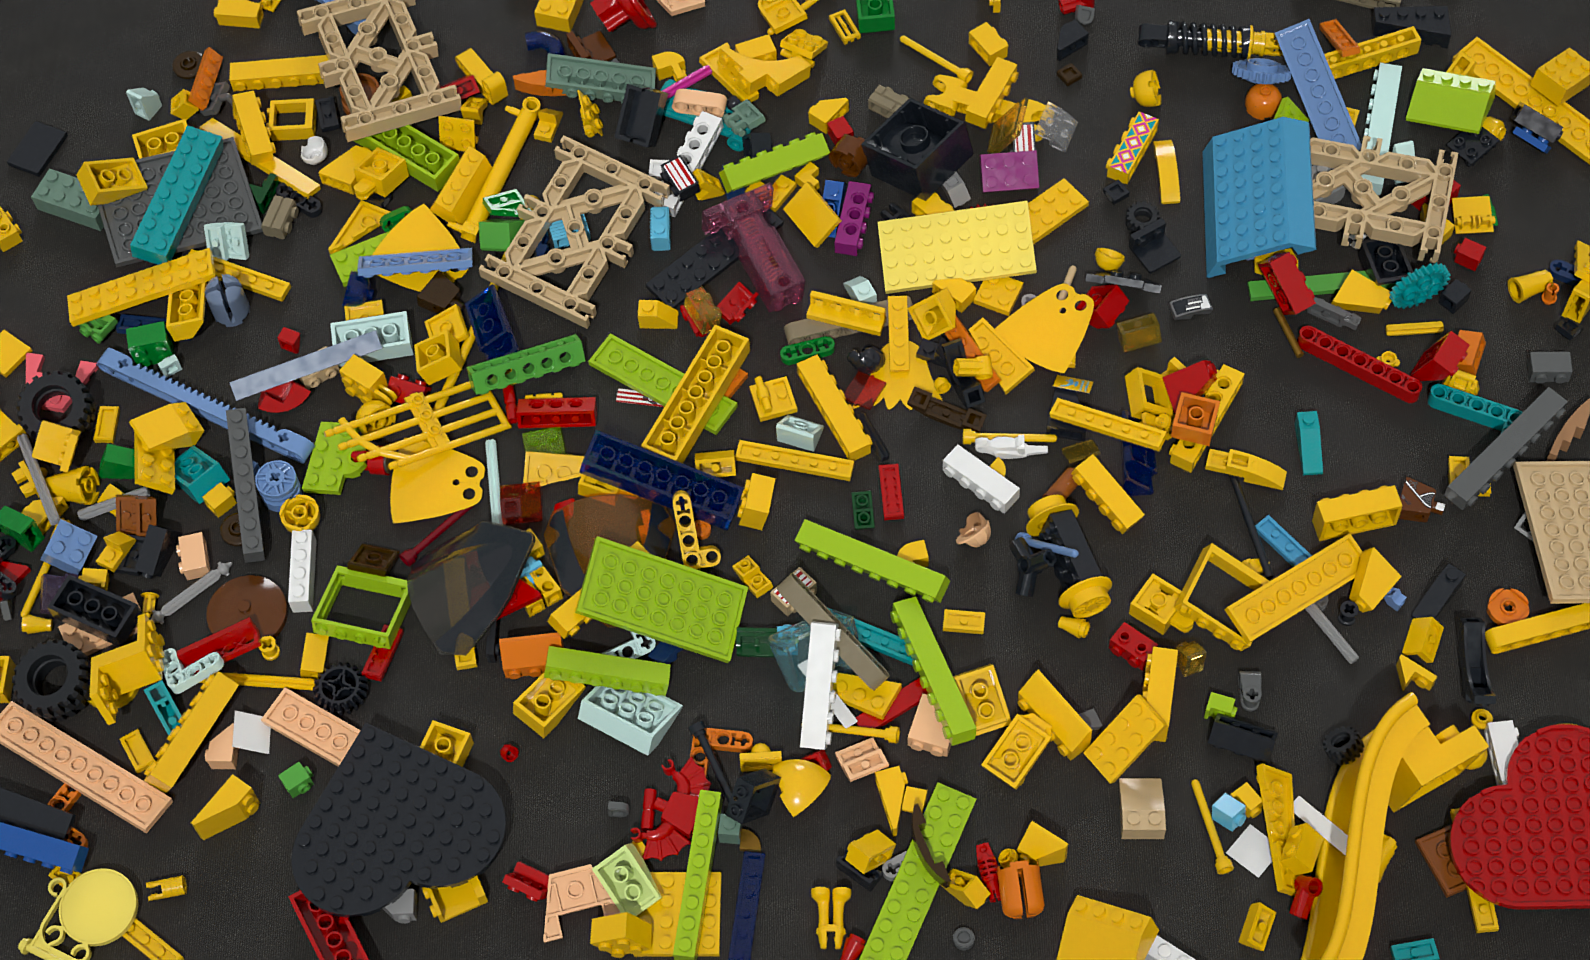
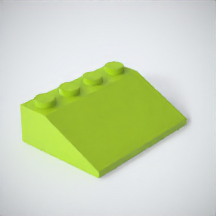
[1406,68,1496,134]

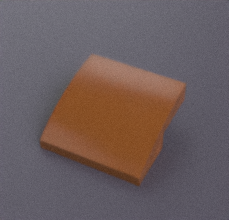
[116,495,157,537]

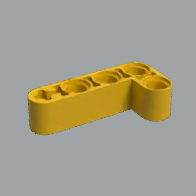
[455,48,508,105]
[673,490,721,569]

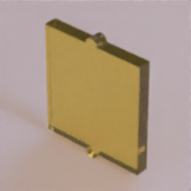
[1061,440,1101,464]

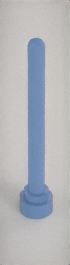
[1015,532,1079,558]

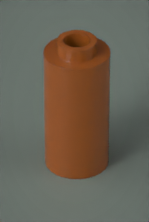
[1043,467,1078,500]

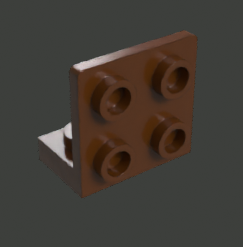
[566,31,616,61]

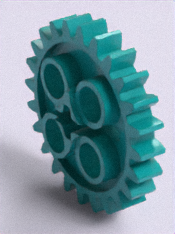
[1389,263,1451,309]

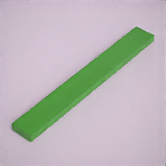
[1247,271,1397,301]

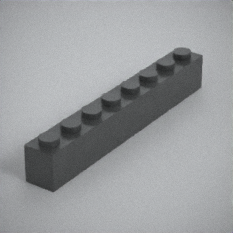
[1444,387,1568,511]
[226,408,265,563]

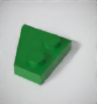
[482,189,532,217]

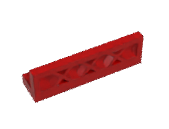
[177,617,261,676]

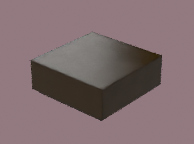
[1057,63,1082,87]

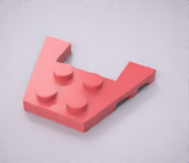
[26,353,99,413]

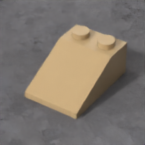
[1119,778,1166,839]

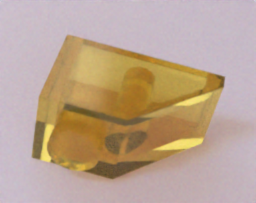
[1175,641,1207,677]

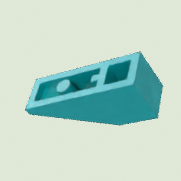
[1294,411,1323,475]
[144,680,182,735]

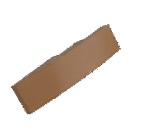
[1546,398,1590,461]

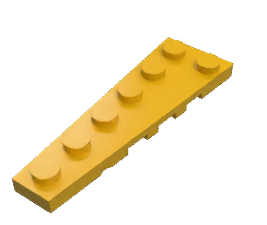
[1256,763,1298,896]

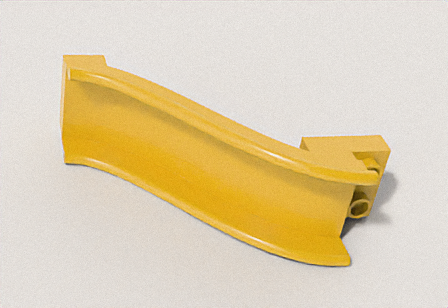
[1301,692,1489,960]

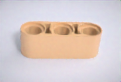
[672,89,727,118]

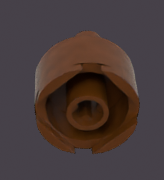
[829,134,868,177]

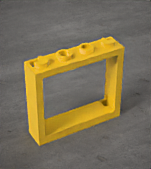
[1174,543,1270,651]

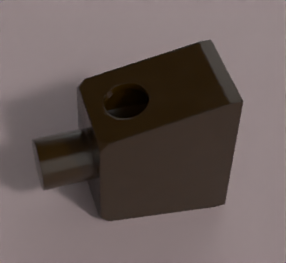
[417,271,465,314]

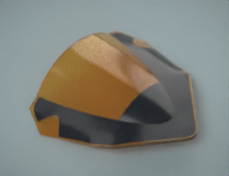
[544,494,676,628]

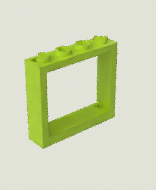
[311,565,415,649]

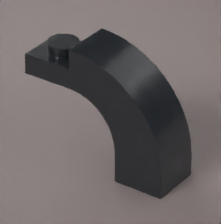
[942,338,985,408]

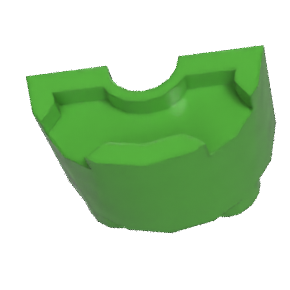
[79,315,118,344]

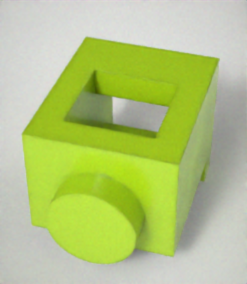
[1204,692,1238,719]

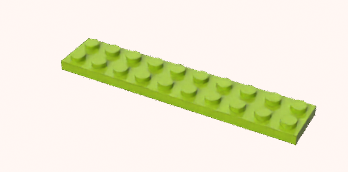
[859,783,976,960]

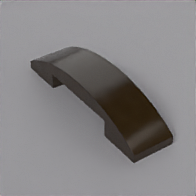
[907,387,987,433]
[911,804,951,888]

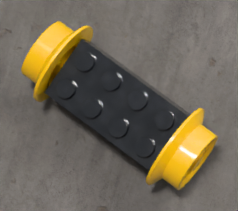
[1026,495,1112,618]

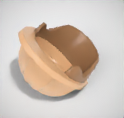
[956,512,991,547]

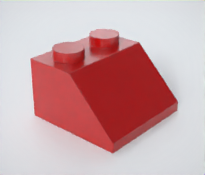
[1075,284,1129,329]

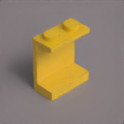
[0,409,29,462]
[422,876,488,923]

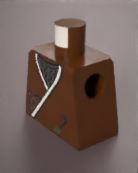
[1398,477,1445,522]

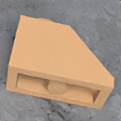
[205,723,239,769]

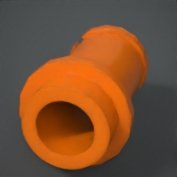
[1541,283,1559,305]

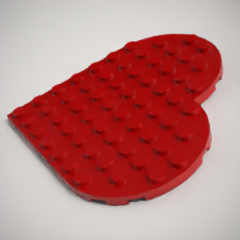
[1449,724,1590,910]

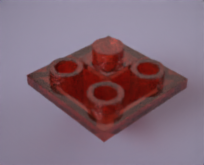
[500,482,543,524]

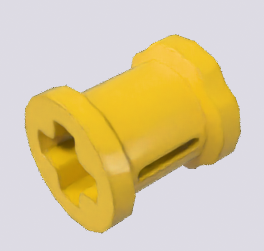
[259,636,280,661]

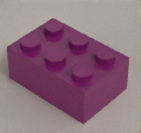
[979,150,1039,193]

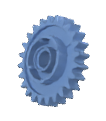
[1232,58,1291,84]

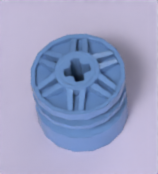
[255,460,302,512]

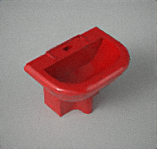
[590,0,657,32]

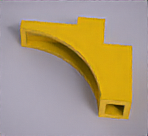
[719,45,811,97]

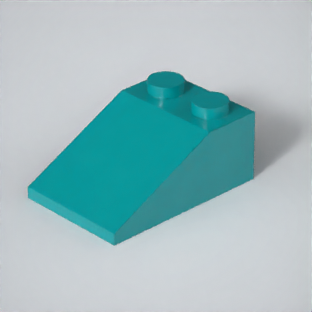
[175,445,230,504]

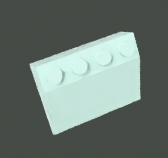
[578,686,683,756]

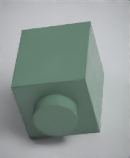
[718,814,743,844]

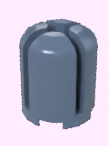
[205,274,250,327]

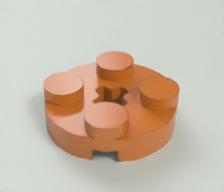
[1486,588,1530,626]

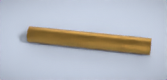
[1273,307,1304,358]

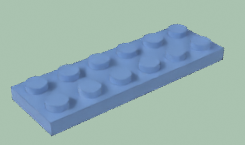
[357,248,473,278]

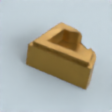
[740,829,761,853]

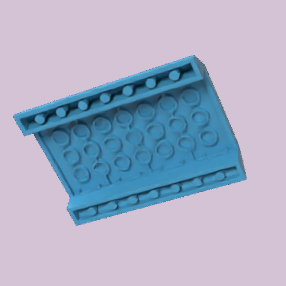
[1203,117,1316,278]

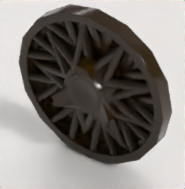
[172,51,203,79]
[220,513,242,547]

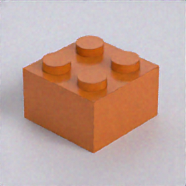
[1171,392,1220,446]

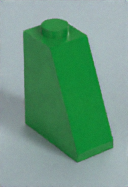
[98,444,135,479]
[0,506,45,552]

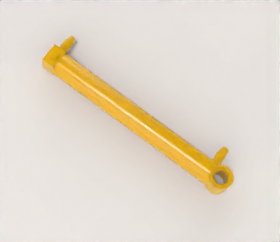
[447,97,541,243]

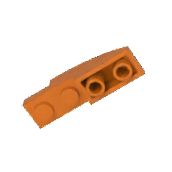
[513,70,566,96]

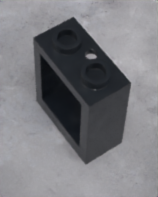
[725,768,781,824]

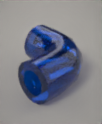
[525,31,566,56]

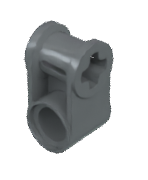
[1238,671,1262,712]

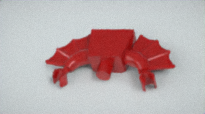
[630,757,711,861]

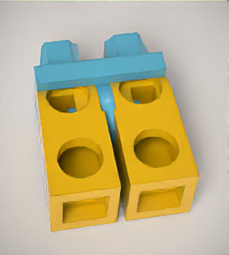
[516,556,563,617]

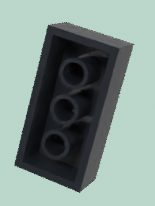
[47,575,143,647]

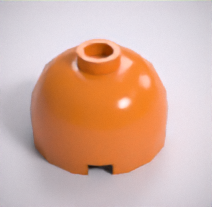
[1245,84,1282,120]

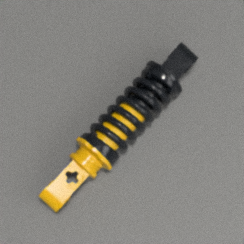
[1138,19,1283,60]

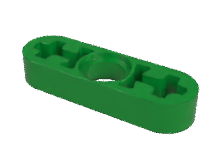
[780,336,835,365]

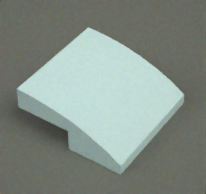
[204,222,249,261]

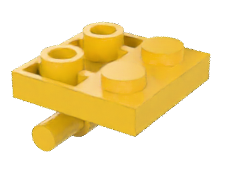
[780,29,828,68]
[749,376,797,422]

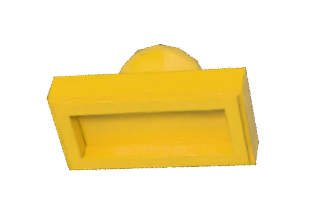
[740,743,782,772]

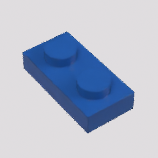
[1513,126,1551,154]

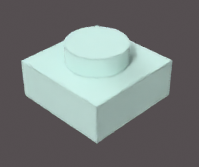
[158,354,182,378]

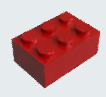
[1258,252,1316,315]

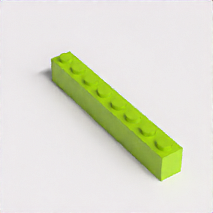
[795,519,950,603]
[890,596,977,746]
[673,790,723,960]

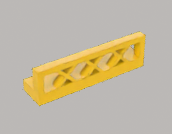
[806,291,886,336]

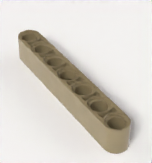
[784,296,913,345]
[777,573,890,690]

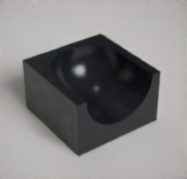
[861,98,974,201]

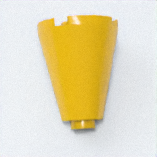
[45,466,100,505]

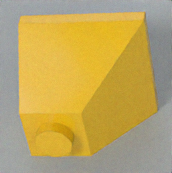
[908,288,956,340]
[1017,821,1068,867]

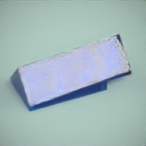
[465,284,520,361]
[1121,410,1157,496]

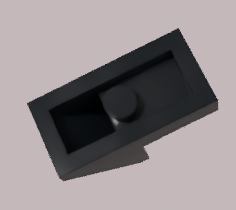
[916,338,947,368]

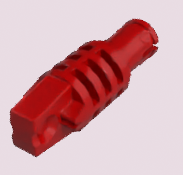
[976,842,1001,903]

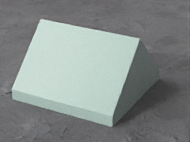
[776,415,824,452]

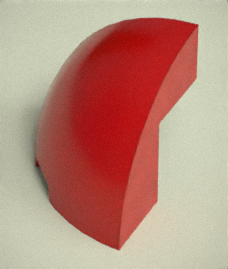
[258,381,311,413]

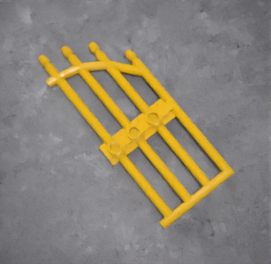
[324,381,512,470]

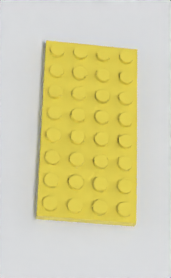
[878,201,1037,294]

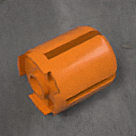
[997,860,1045,919]

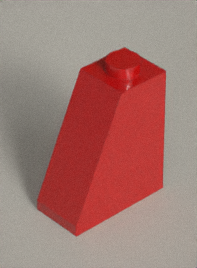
[1162,360,1217,414]

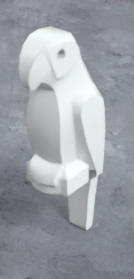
[975,435,1048,459]

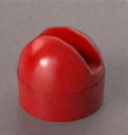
[500,744,518,762]

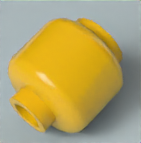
[1482,116,1506,141]

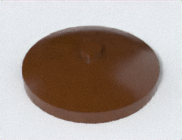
[206,575,288,650]

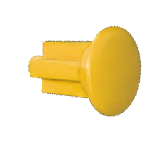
[141,592,159,618]

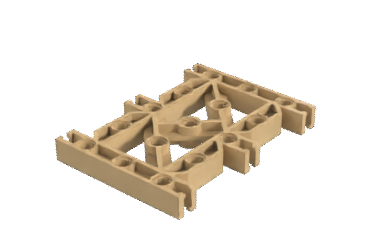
[297,0,462,142]
[479,135,670,329]
[1310,135,1458,263]

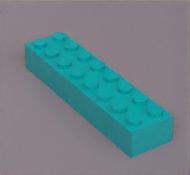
[130,125,224,265]

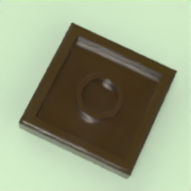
[347,544,400,577]

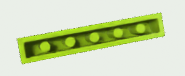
[719,132,830,193]
[544,646,671,696]

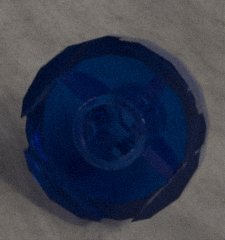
[342,271,374,307]

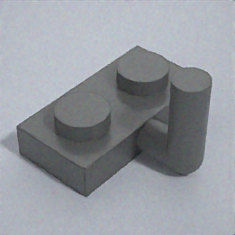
[200,81,232,116]

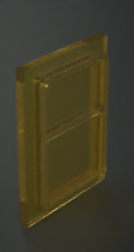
[987,97,1029,154]

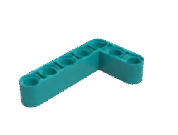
[1428,384,1523,433]

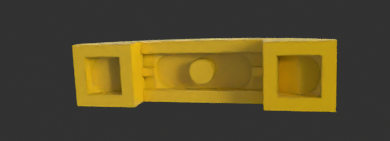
[1153,140,1180,204]

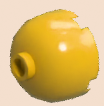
[1130,70,1161,107]
[356,400,396,440]
[279,494,321,533]

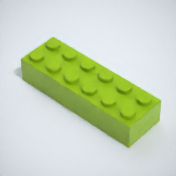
[354,125,460,192]

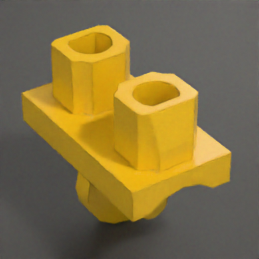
[1138,412,1172,440]
[11,460,48,498]

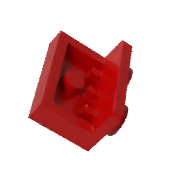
[714,282,759,325]
[387,374,432,404]
[502,862,549,902]

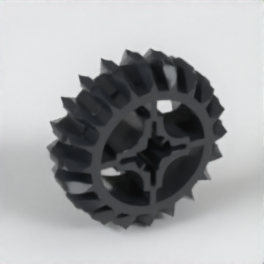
[313,662,369,716]

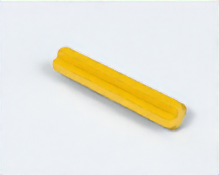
[1385,321,1444,336]

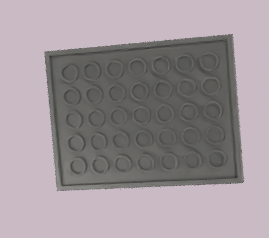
[97,137,263,268]

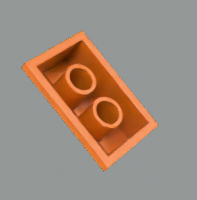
[499,632,564,679]

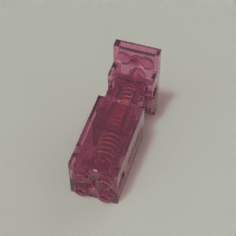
[702,183,805,313]

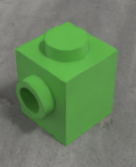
[278,762,314,798]

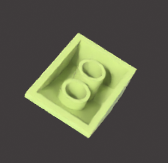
[592,843,662,916]

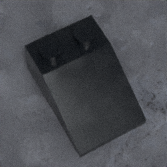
[1358,239,1413,286]

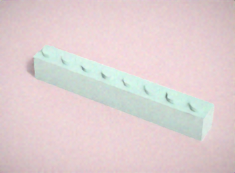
[1361,63,1402,195]

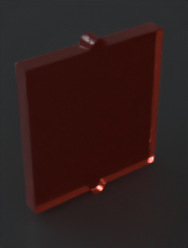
[844,371,887,410]

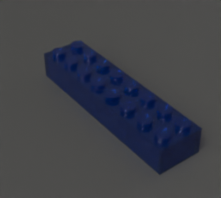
[579,430,744,530]

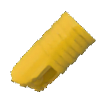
[146,876,187,901]

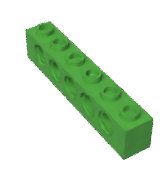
[466,334,586,395]

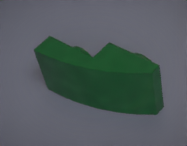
[851,491,875,530]

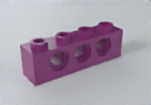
[835,181,874,256]

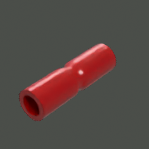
[502,385,517,424]
[640,788,657,832]

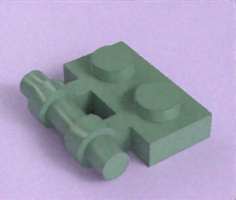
[722,99,766,137]

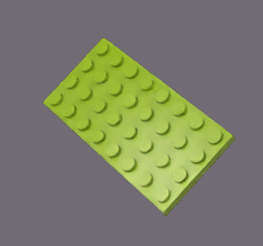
[575,536,748,663]

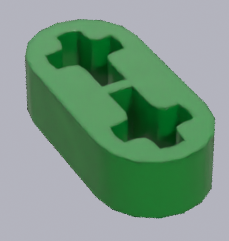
[379,206,412,232]

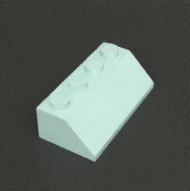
[330,311,414,367]

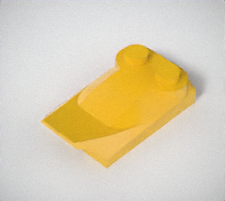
[981,713,1052,790]

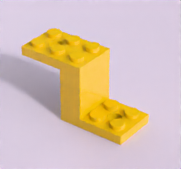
[90,613,165,725]

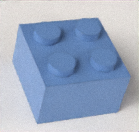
[40,519,97,577]

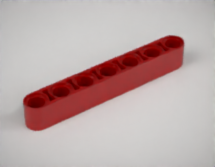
[1297,326,1422,403]

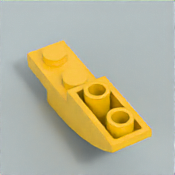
[1205,449,1287,490]

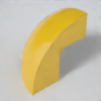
[773,759,831,817]

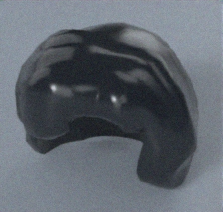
[847,345,885,374]

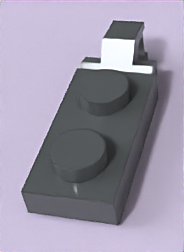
[1307,297,1361,331]

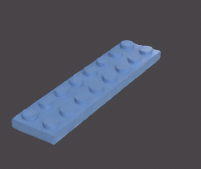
[1275,19,1362,152]

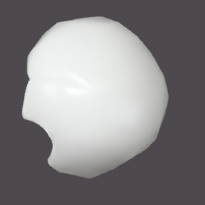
[301,136,328,165]

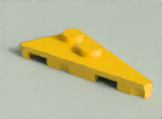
[328,200,390,254]

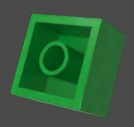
[856,0,895,33]
[126,321,175,367]

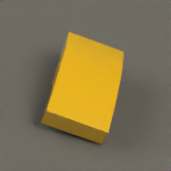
[732,556,773,598]

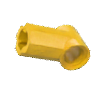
[953,356,993,380]

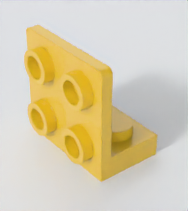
[32,420,81,473]

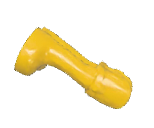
[811,887,851,949]

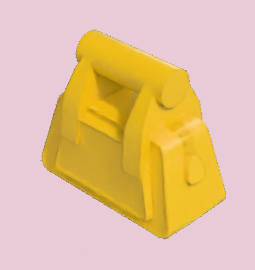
[1441,370,1480,396]

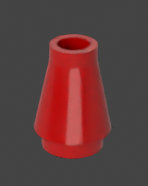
[840,934,866,960]

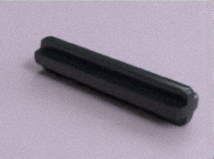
[855,412,890,462]

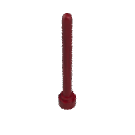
[399,505,475,567]

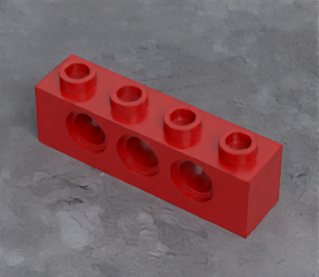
[516,397,597,428]

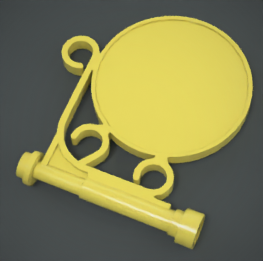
[18,869,138,960]

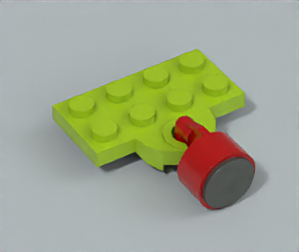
[302,422,395,495]

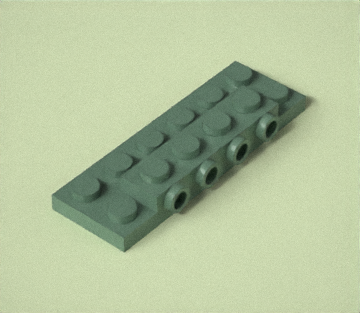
[545,53,656,104]

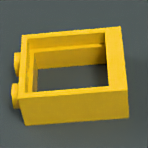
[266,98,317,141]
[1125,367,1174,420]

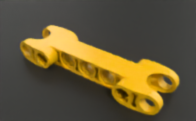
[923,75,1053,141]

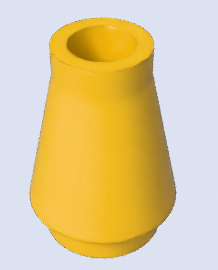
[22,614,53,634]
[1058,616,1090,638]

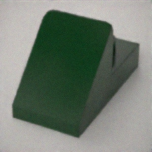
[249,173,280,214]

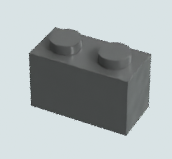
[1527,352,1573,383]

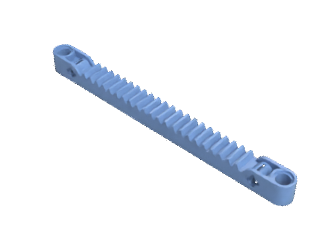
[96,348,315,463]

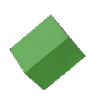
[479,219,525,251]

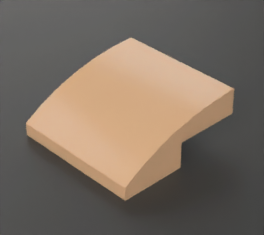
[835,737,889,782]

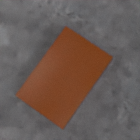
[1415,825,1467,898]

